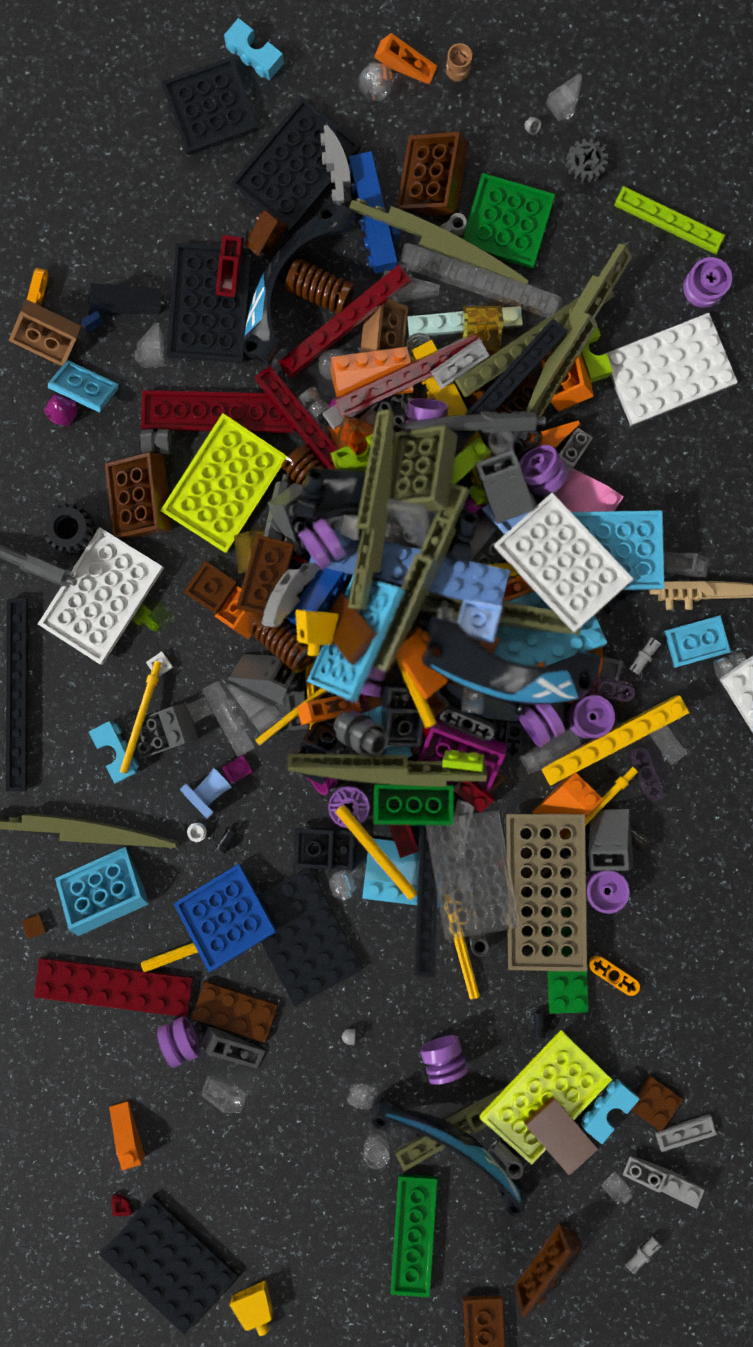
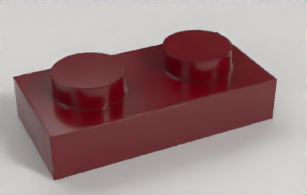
[452,781,494,813]

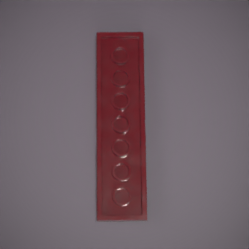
[141,390,295,433]
[34,957,193,1017]

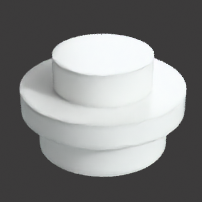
[187,823,207,842]

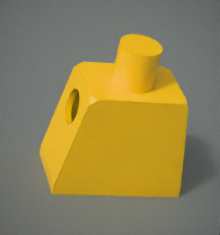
[296,610,339,656]
[230,1280,273,1336]

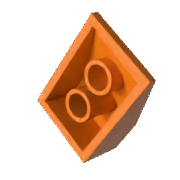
[541,350,594,412]
[533,773,603,838]

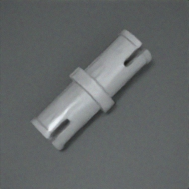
[629,637,661,675]
[625,1236,662,1274]

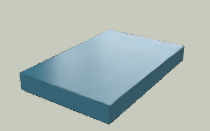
[48,360,119,413]
[664,615,731,668]

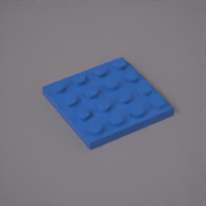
[174,864,277,972]

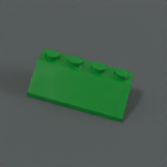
[373,784,453,825]

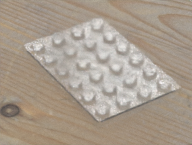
[426,810,520,940]

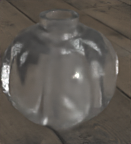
[359,62,395,101]

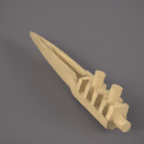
[649,581,753,610]

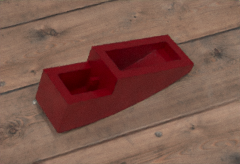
[216,235,244,298]

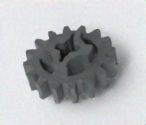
[566,138,608,182]

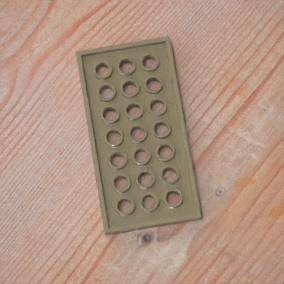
[506,814,587,971]

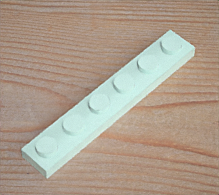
[407,306,523,337]

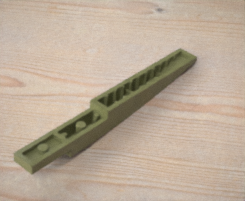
[349,198,528,285]
[526,244,633,417]
[348,410,393,610]
[372,483,469,672]
[395,586,581,635]
[288,754,487,787]
[0,814,179,848]
[394,1087,506,1171]

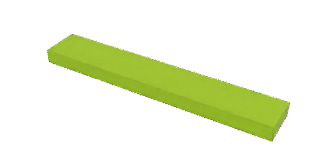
[614,186,725,254]

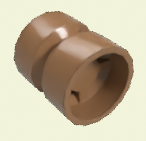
[446,43,472,81]

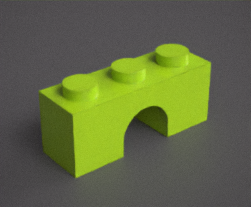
[581,318,613,383]
[331,434,373,472]

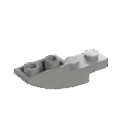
[321,125,351,206]
[542,427,593,498]
[262,563,320,627]
[623,1156,704,1209]

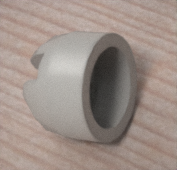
[524,117,541,135]
[342,1029,356,1045]

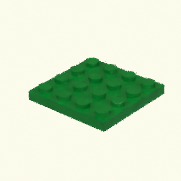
[463,173,555,269]

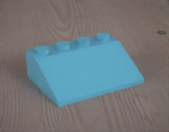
[362,838,445,908]
[55,847,149,936]

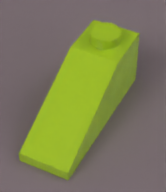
[451,437,491,484]

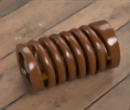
[284,257,355,314]
[281,444,326,485]
[249,615,316,673]

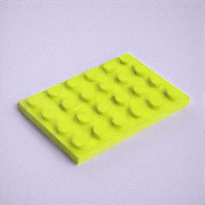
[160,413,288,553]
[479,1030,612,1165]

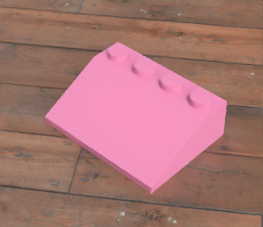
[555,468,623,512]

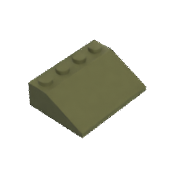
[389,425,457,511]

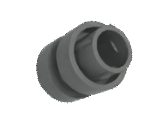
[334,711,388,757]

